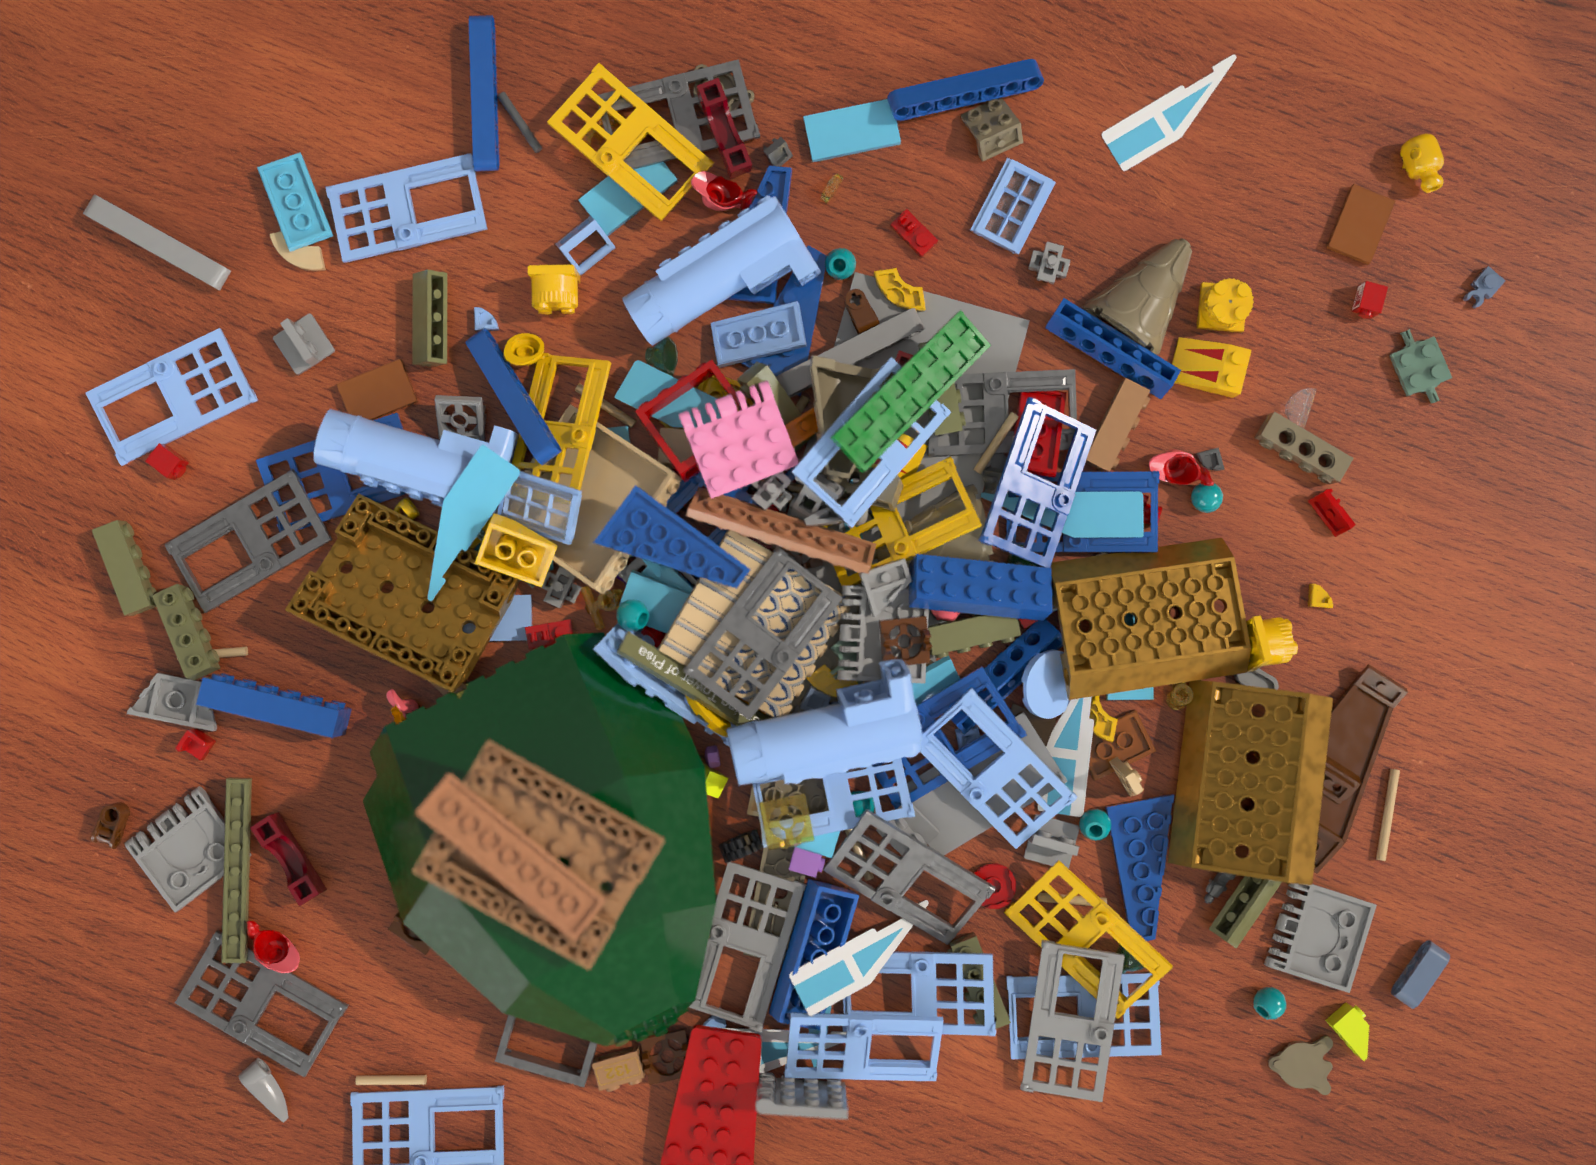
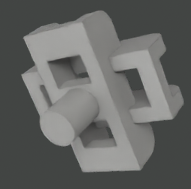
[1028,242,1071,285]
[751,472,792,511]
[540,566,582,608]

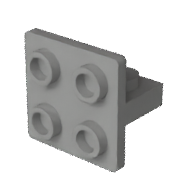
[273,313,335,375]
[876,803,939,855]
[1024,814,1079,869]

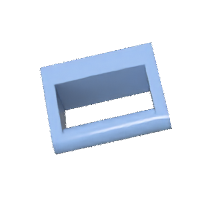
[555,216,616,276]

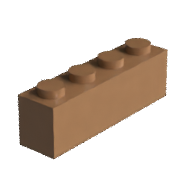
[1085,378,1150,472]

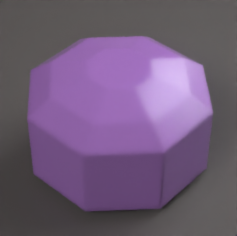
[705,745,721,768]

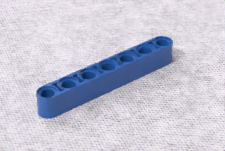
[469,15,499,171]
[887,59,1044,121]
[465,327,562,465]

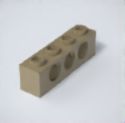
[1254,412,1354,485]
[820,467,903,511]

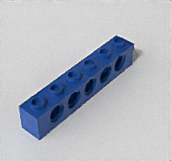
[1045,298,1181,400]
[950,619,1063,735]

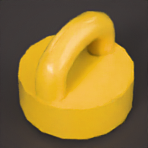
[394,497,420,520]

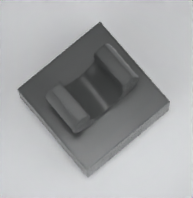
[763,137,793,167]
[983,467,1009,494]

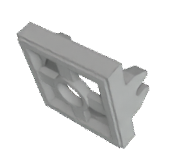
[434,395,487,441]

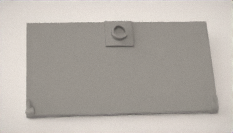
[898,712,1068,855]

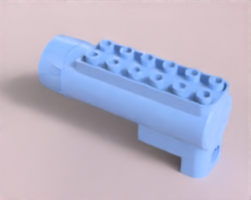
[622,195,821,346]
[314,409,518,520]
[726,659,922,786]

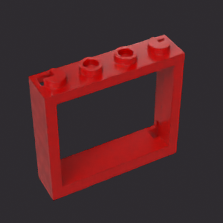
[635,359,748,482]

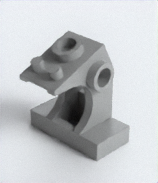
[789,472,845,520]

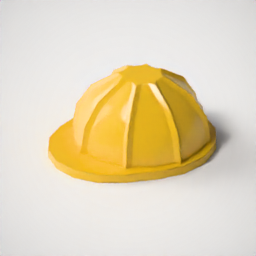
[504,333,544,367]

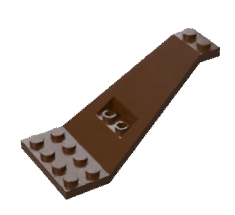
[1248,664,1408,874]

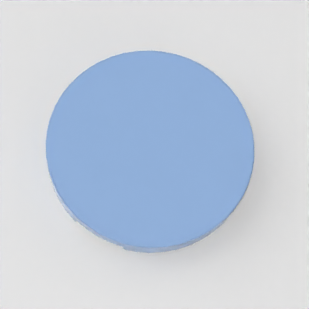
[1021,649,1071,719]

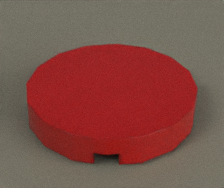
[973,862,1016,909]

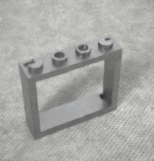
[495,1015,598,1087]

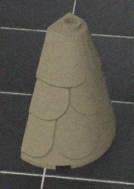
[1081,238,1192,356]
[810,355,894,482]
[873,484,994,568]

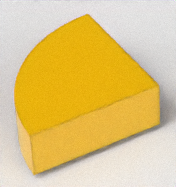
[1308,584,1333,608]

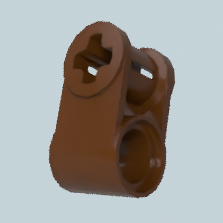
[844,289,880,335]
[91,802,130,849]

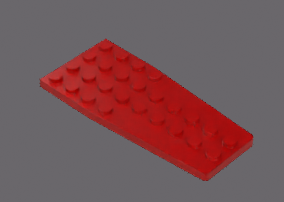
[660,1025,762,1165]

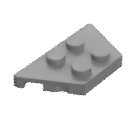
[127,673,217,731]

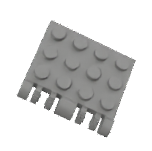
[837,585,929,683]
[124,786,251,913]
[1264,883,1377,993]
[756,1072,848,1119]

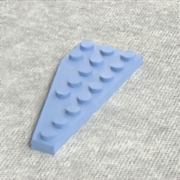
[594,623,736,747]

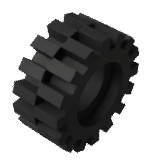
[718,829,763,863]

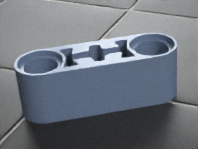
[1391,940,1450,1009]

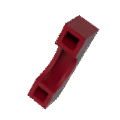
[697,77,752,179]
[250,812,327,906]

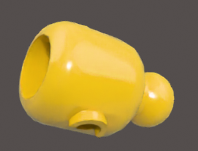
[1400,134,1444,193]

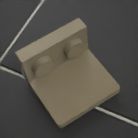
[961,98,1023,161]

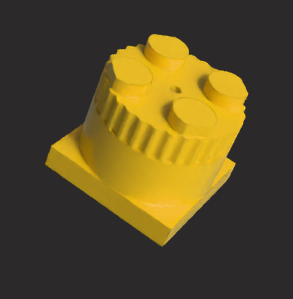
[528,265,581,315]
[1197,278,1254,333]
[1246,616,1298,672]

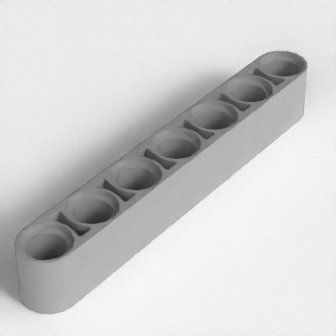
[83,194,231,291]
[776,308,925,398]

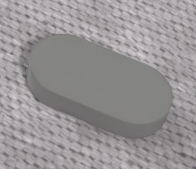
[1234,668,1279,689]

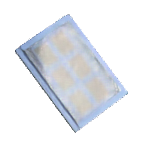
[970,158,1056,255]
[497,471,582,545]

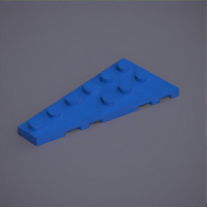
[593,485,751,589]

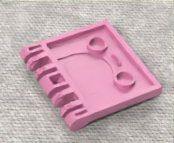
[678,381,799,499]

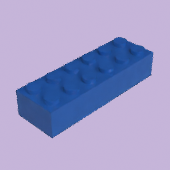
[909,554,1053,621]
[196,673,352,738]
[769,879,860,1030]

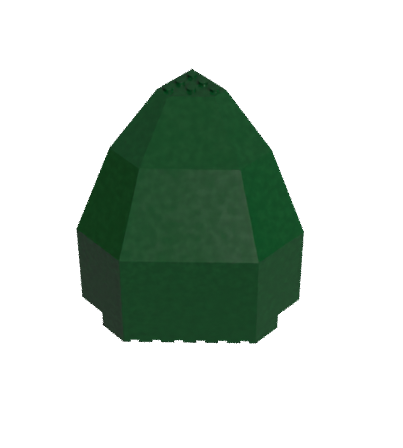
[363,632,716,1047]

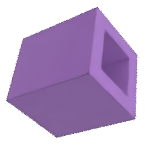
[789,847,825,878]

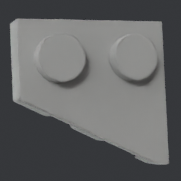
[859,558,912,617]

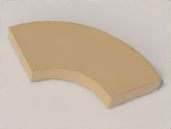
[270,231,326,271]

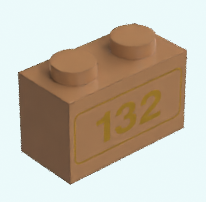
[592,1045,646,1092]

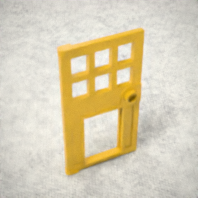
[547,63,715,222]
[511,353,611,505]
[823,456,982,586]
[1004,860,1173,1019]

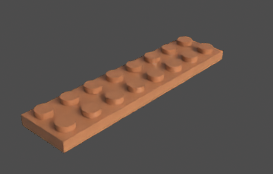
[687,487,876,574]
[415,773,606,942]

